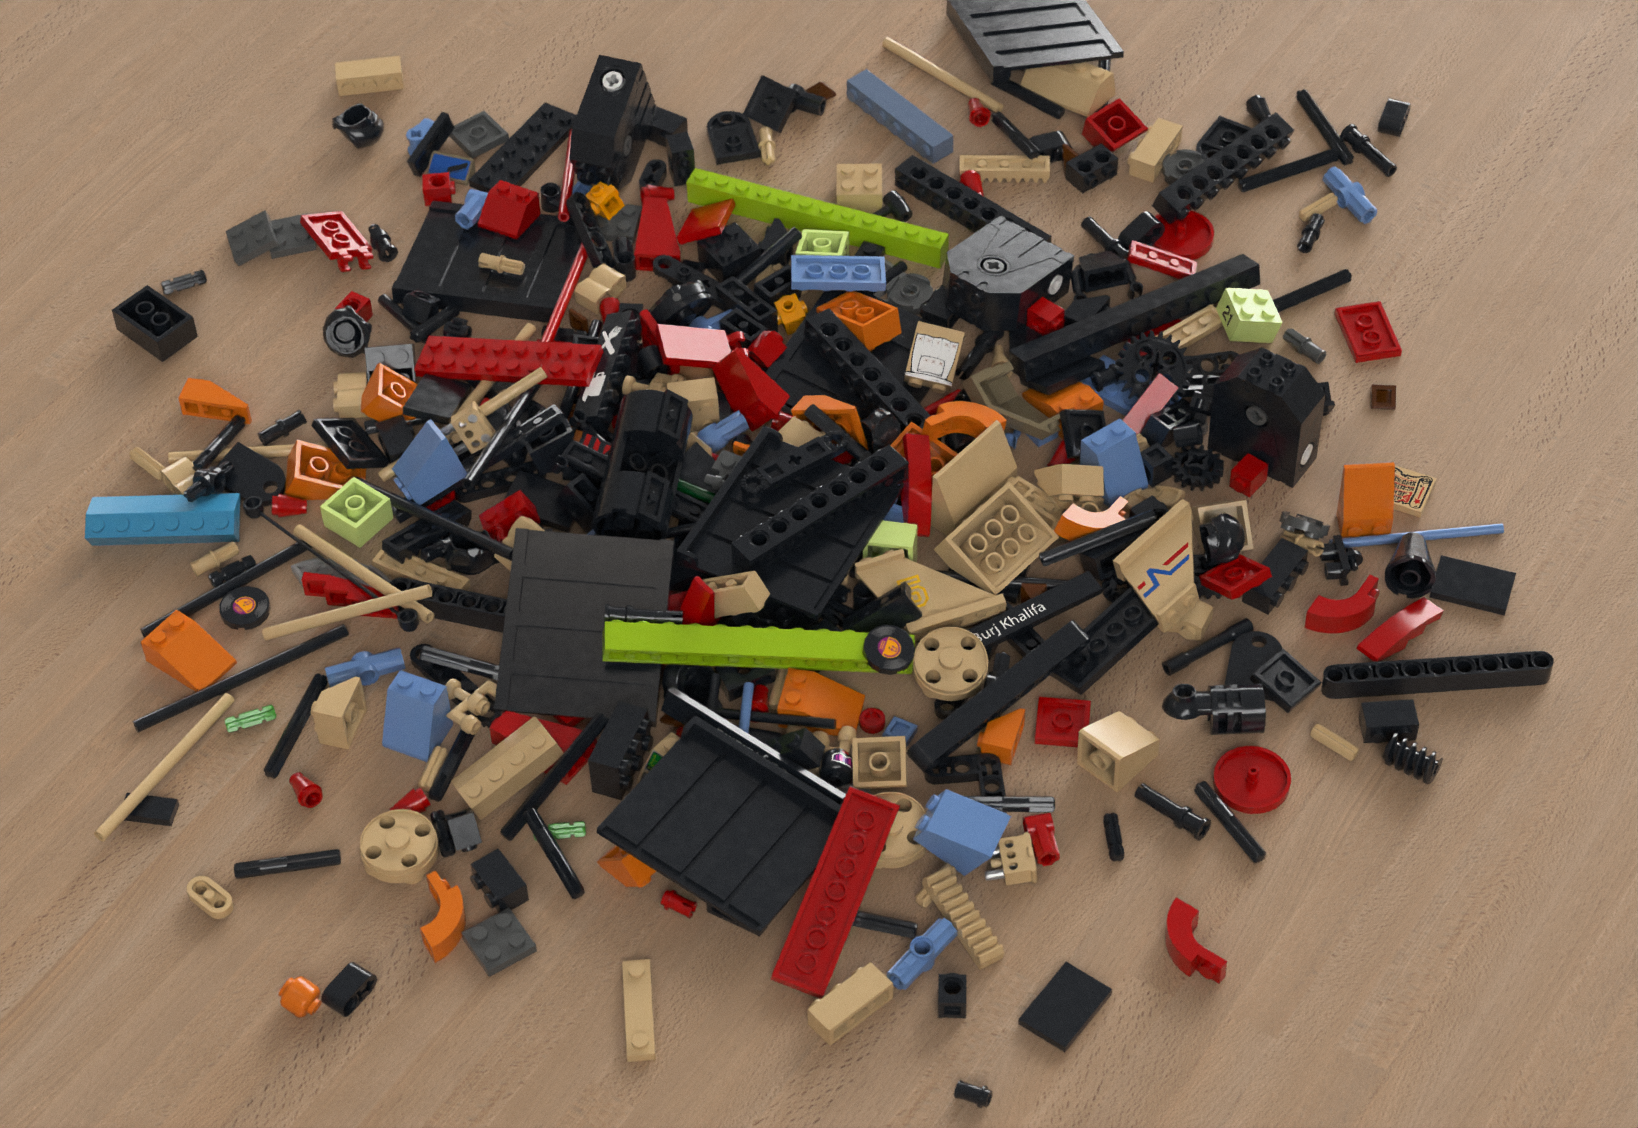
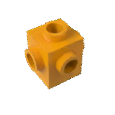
[585,182,625,220]
[774,293,808,335]

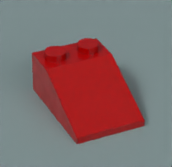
[712,347,790,432]

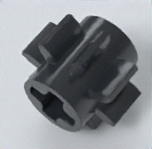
[443,317,472,338]

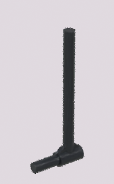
[705,673,836,730]

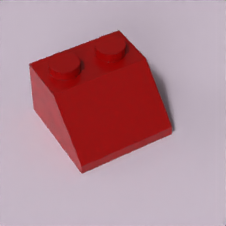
[1082,98,1148,152]
[478,180,541,239]

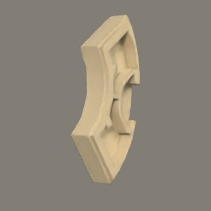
[1123,486,1185,513]

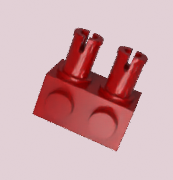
[479,490,541,542]

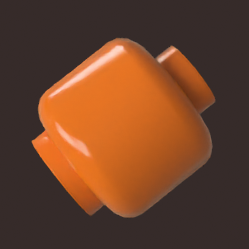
[278,976,322,1018]

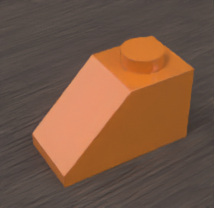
[977,708,1025,765]

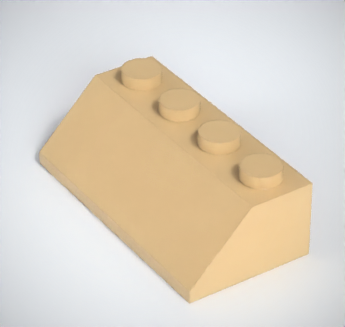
[1021,62,1116,117]
[451,716,564,820]

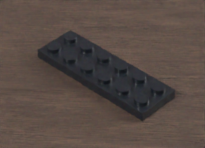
[469,102,577,193]
[1050,587,1159,695]

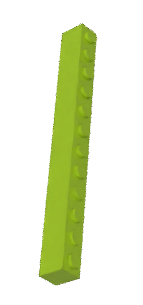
[686,168,949,269]
[602,620,915,674]

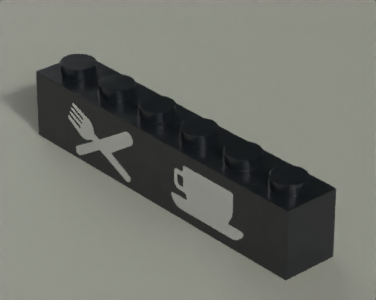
[573,310,642,433]

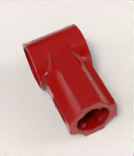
[1023,812,1060,866]

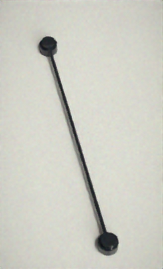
[243,496,419,632]

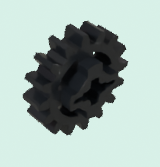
[1172,445,1224,491]

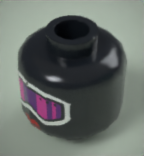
[819,748,853,788]

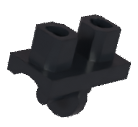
[1320,535,1363,586]

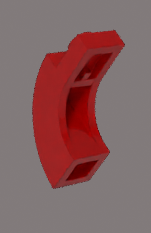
[1304,575,1380,634]
[1165,897,1227,984]

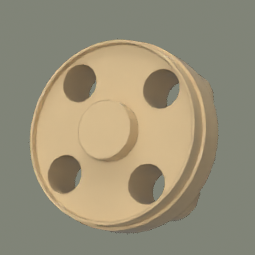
[913,627,988,701]
[874,792,926,869]
[360,809,439,884]

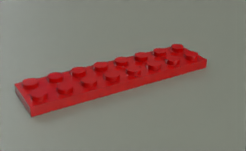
[415,336,604,387]
[771,786,900,999]

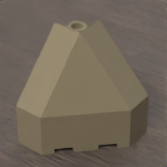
[962,361,1061,440]

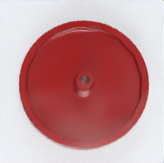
[1151,210,1214,260]
[1213,746,1291,814]

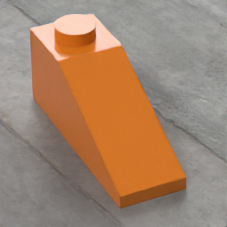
[178,378,252,424]

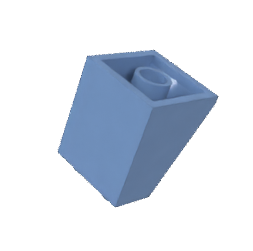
[1080,418,1148,508]
[392,419,467,505]
[382,670,453,762]
[913,789,1011,876]

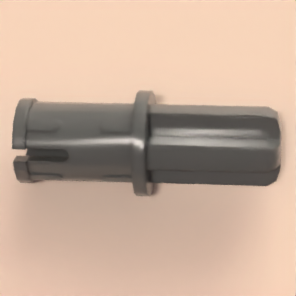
[1283,329,1326,364]

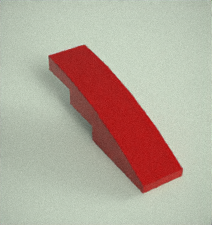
[900,433,932,537]
[301,572,399,619]
[1356,597,1444,662]

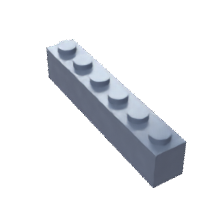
[846,69,953,164]

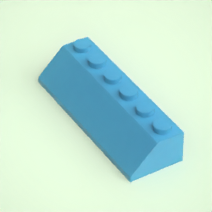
[85,493,240,546]

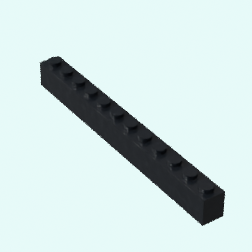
[1009,254,1260,382]

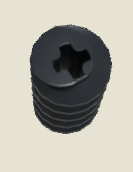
[1382,733,1443,785]

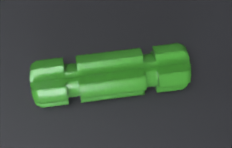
[225,705,276,733]
[533,821,586,841]

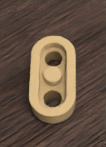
[187,876,234,919]

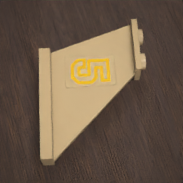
[855,548,1006,642]

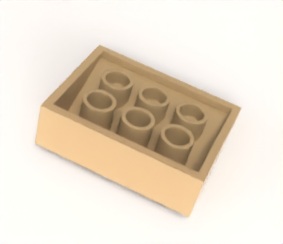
[931,420,1017,536]
[933,482,1059,595]

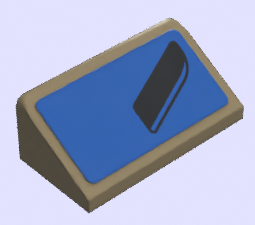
[426,151,476,186]

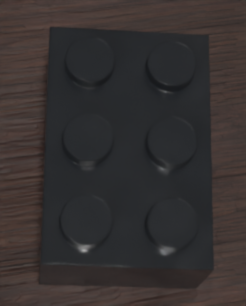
[112,285,198,362]
[588,701,653,800]

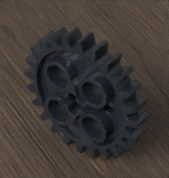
[1115,330,1194,407]

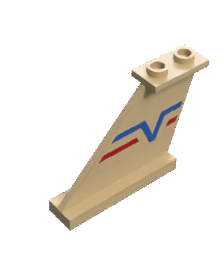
[1112,499,1200,633]

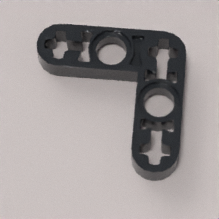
[924,753,1007,814]

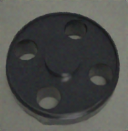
[648,280,713,327]

